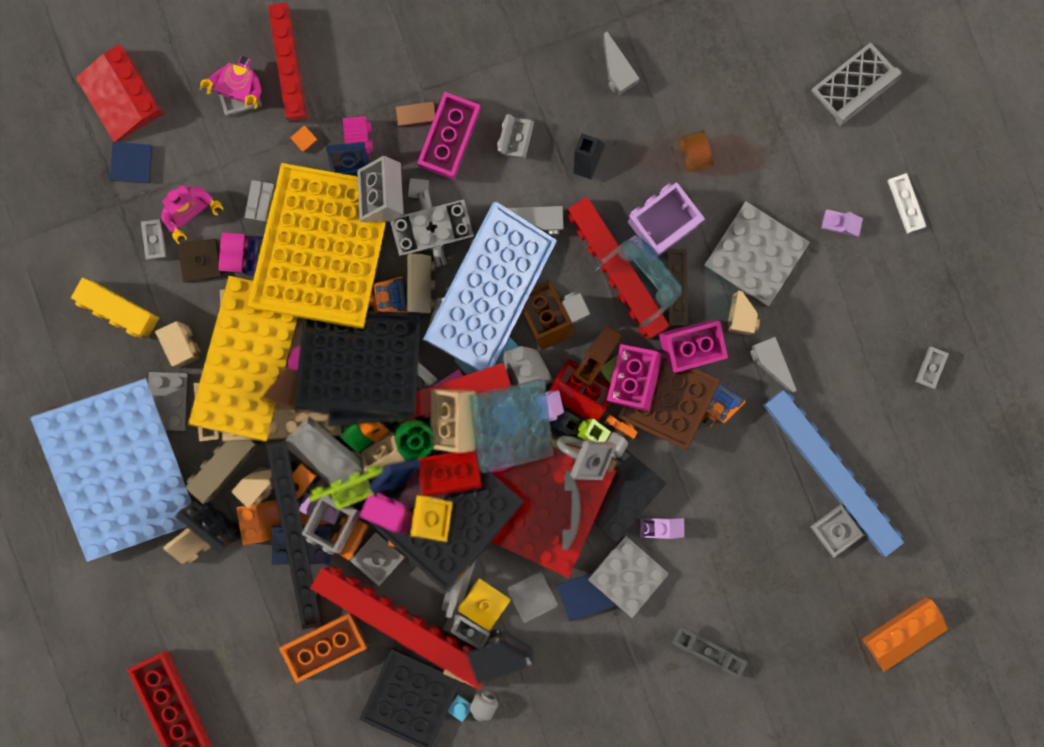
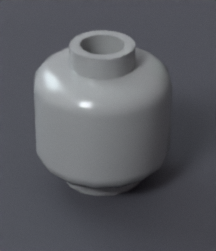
[606,430,628,460]
[470,691,498,721]

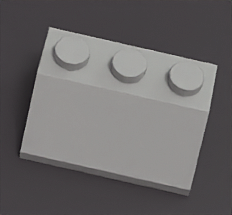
[358,156,404,222]

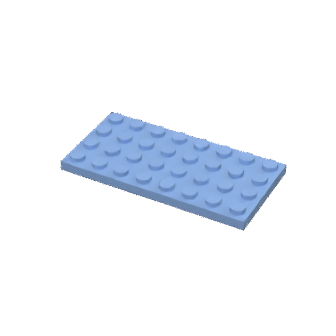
[424,202,557,371]

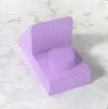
[821,210,863,237]
[299,492,340,524]

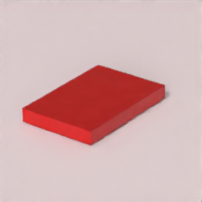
[418,449,482,497]

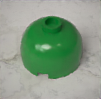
[394,419,435,460]

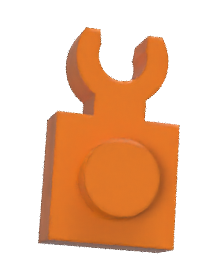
[604,415,638,440]

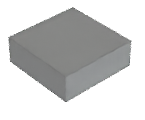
[408,178,429,199]

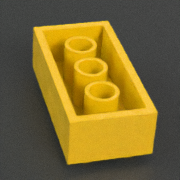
[71,277,160,338]

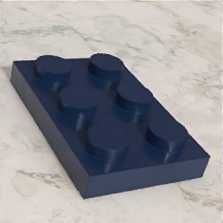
[272,524,331,565]

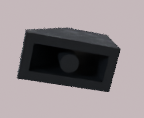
[546,410,583,439]

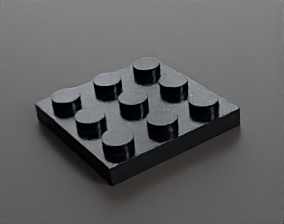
[175,499,242,554]

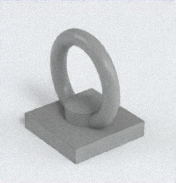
[557,436,617,480]

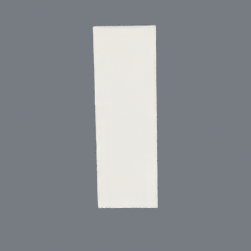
[887,173,927,234]

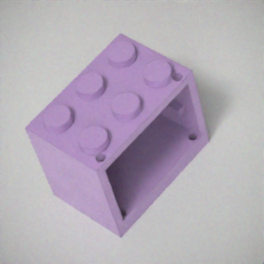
[628,182,705,258]

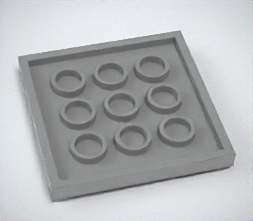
[704,201,810,307]

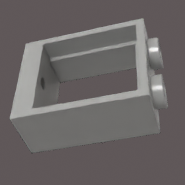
[302,494,362,555]

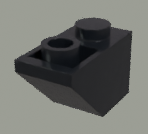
[573,133,605,180]

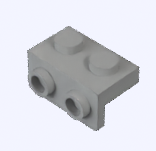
[497,114,534,159]

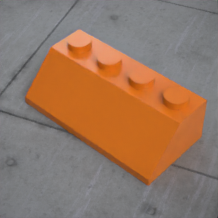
[862,597,948,672]

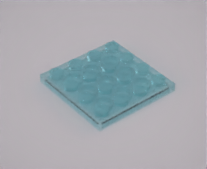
[469,380,553,473]

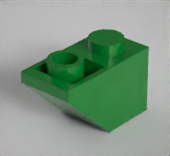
[340,424,373,453]

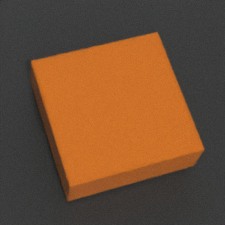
[290,125,318,153]

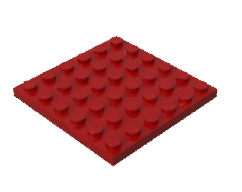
[492,428,616,578]

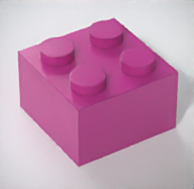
[360,493,414,535]

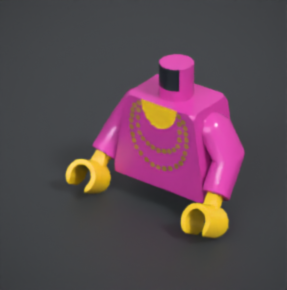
[200,56,262,109]
[161,185,223,244]

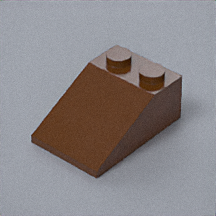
[522,280,576,350]

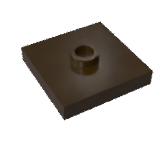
[177,238,222,283]

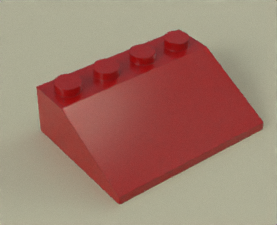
[76,44,164,142]

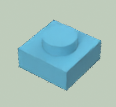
[448,694,471,722]

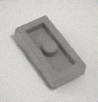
[141,219,166,260]
[915,347,949,389]

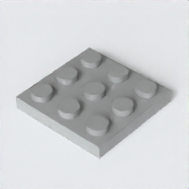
[588,536,669,618]

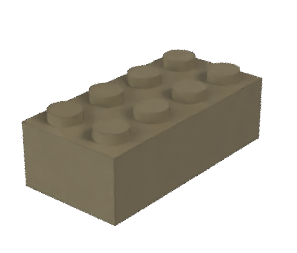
[186,440,262,503]

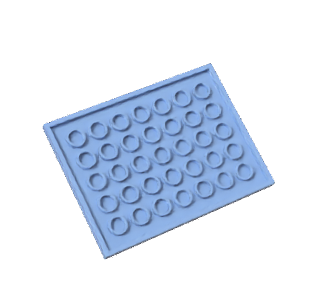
[31,378,192,562]

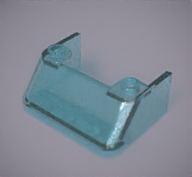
[594,236,682,328]

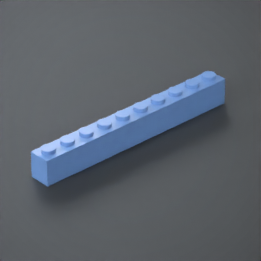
[763,390,904,557]

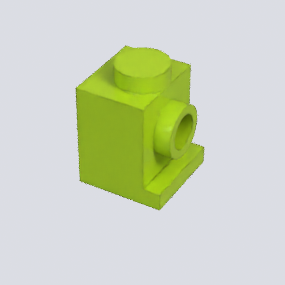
[578,419,611,442]

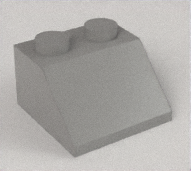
[503,346,554,395]

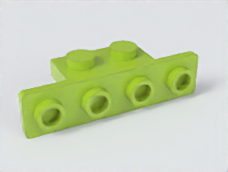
[309,464,385,510]

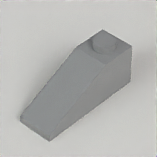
[603,32,639,95]
[507,206,563,235]
[750,337,797,392]

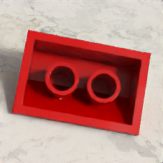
[549,359,611,422]

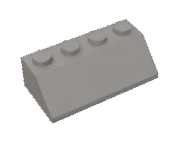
[285,416,364,484]

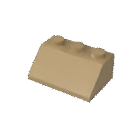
[431,389,476,453]

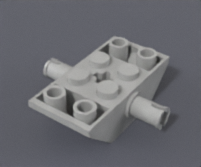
[390,190,474,267]

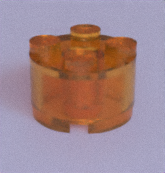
[679,129,715,173]

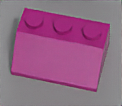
[659,319,728,373]
[607,344,663,412]

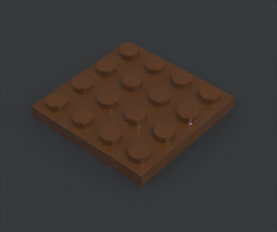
[618,349,721,451]

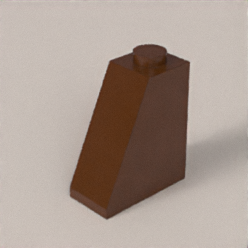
[574,325,622,386]
[260,366,317,414]

